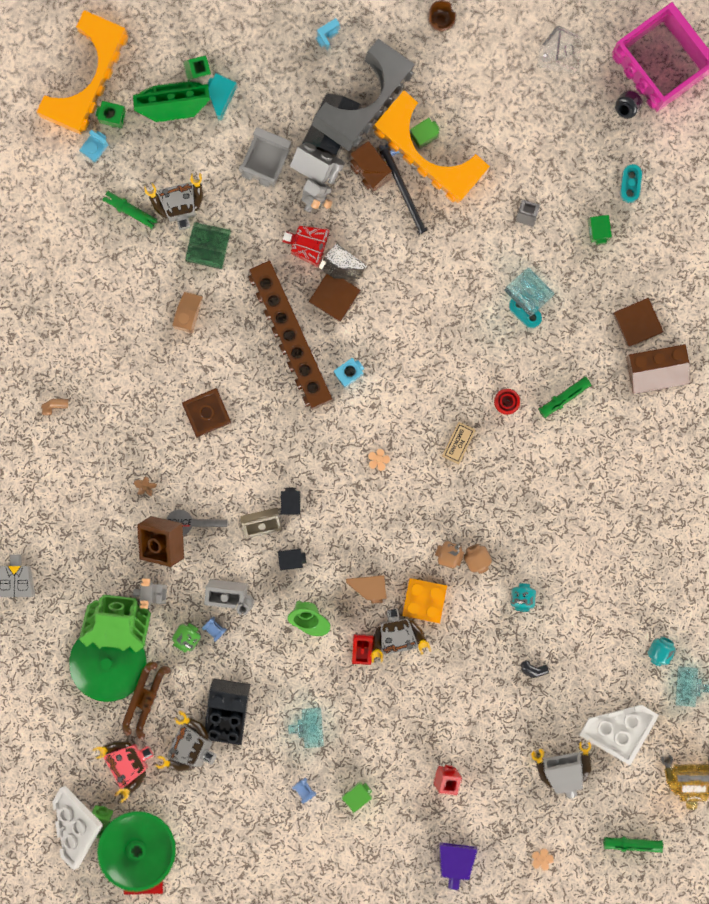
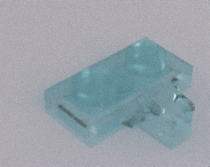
[675,666,709,707]
[288,707,324,748]

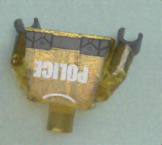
[661,755,709,810]

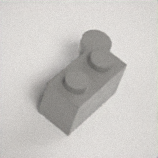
[290,143,345,185]
[204,579,254,616]

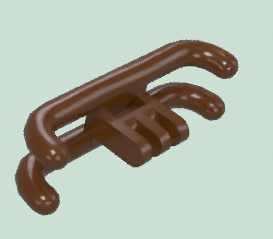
[122,661,171,740]

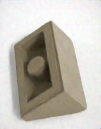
[240,508,283,539]

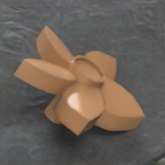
[134,476,157,497]

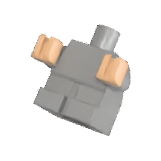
[302,179,332,212]
[133,578,167,609]

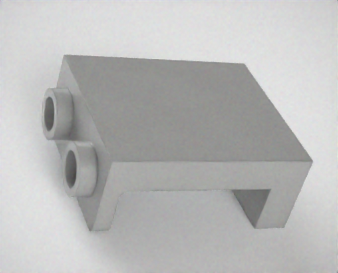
[239,127,292,187]

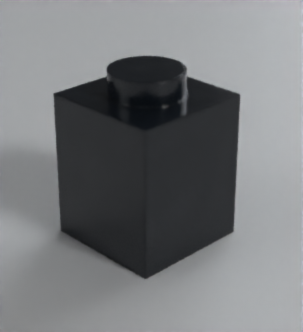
[281,487,301,515]
[278,549,307,571]

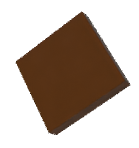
[308,270,361,323]
[613,297,664,348]
[181,388,232,438]

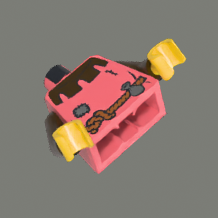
[92,741,154,802]

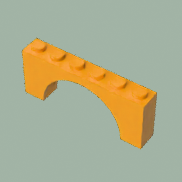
[37,10,128,135]
[372,91,490,203]

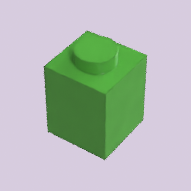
[410,118,440,149]
[342,781,373,813]

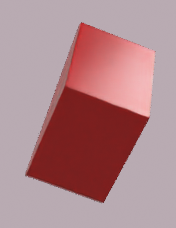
[352,634,373,665]

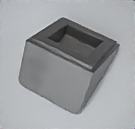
[516,200,540,227]

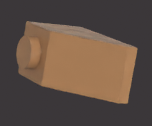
[172,292,203,333]
[346,575,386,604]

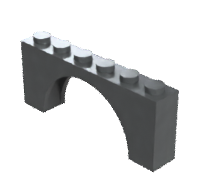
[312,39,415,151]

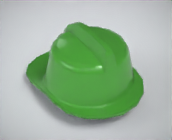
[288,600,331,637]

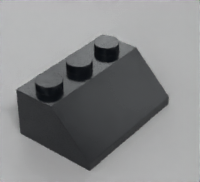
[302,93,360,158]

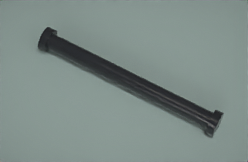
[380,147,428,235]

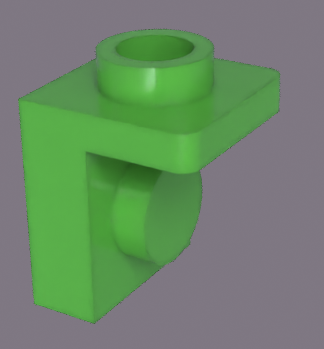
[92,805,113,838]

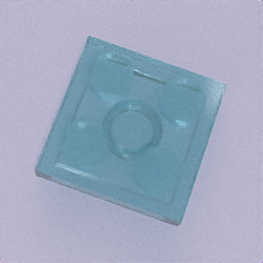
[504,267,555,317]

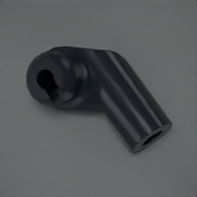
[520,660,549,678]

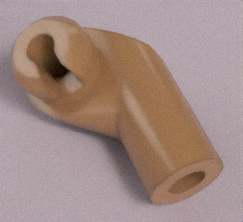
[41,399,68,416]

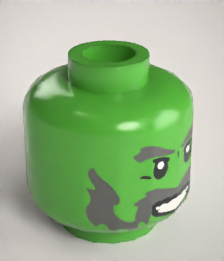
[172,623,201,653]

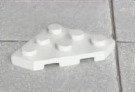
[579,705,659,765]
[52,786,103,870]

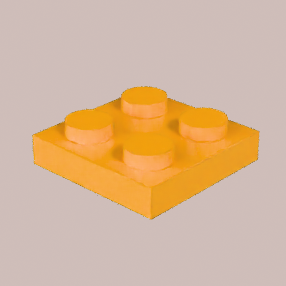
[402,578,447,623]

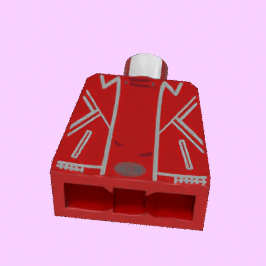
[282,226,330,268]

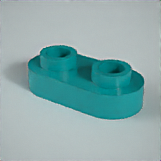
[620,164,642,203]
[509,295,542,328]

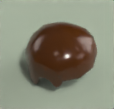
[427,0,456,32]

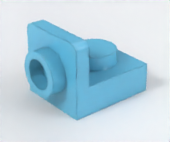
[316,18,340,50]
[79,130,108,162]

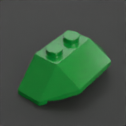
[133,81,210,122]

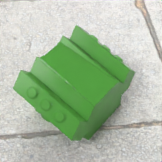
[79,595,151,652]

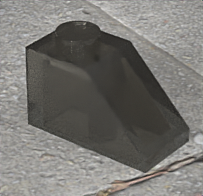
[319,243,367,279]

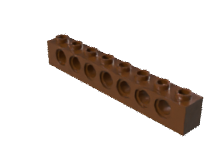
[248,260,333,410]

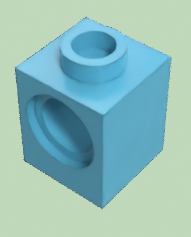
[334,358,364,388]

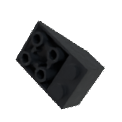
[205,678,251,745]

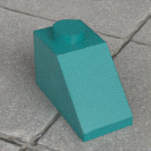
[207,73,238,121]

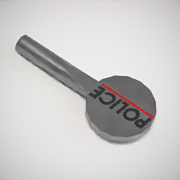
[166,509,228,535]

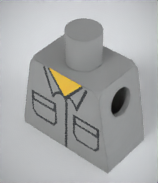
[0,554,35,597]

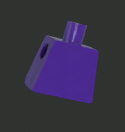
[439,842,477,890]

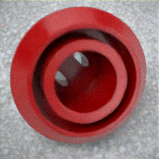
[494,389,520,415]

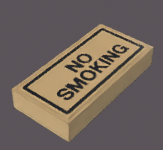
[442,422,476,465]

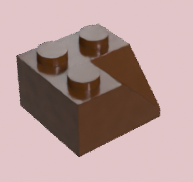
[349,141,392,192]
[137,516,184,567]

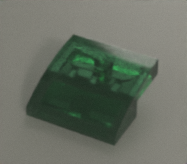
[185,222,231,269]

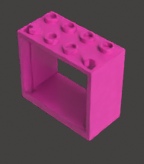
[612,2,709,112]

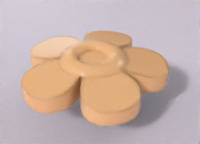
[368,449,390,471]
[532,849,554,871]

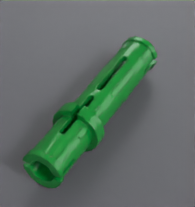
[102,190,158,229]
[538,376,592,419]
[603,836,664,853]

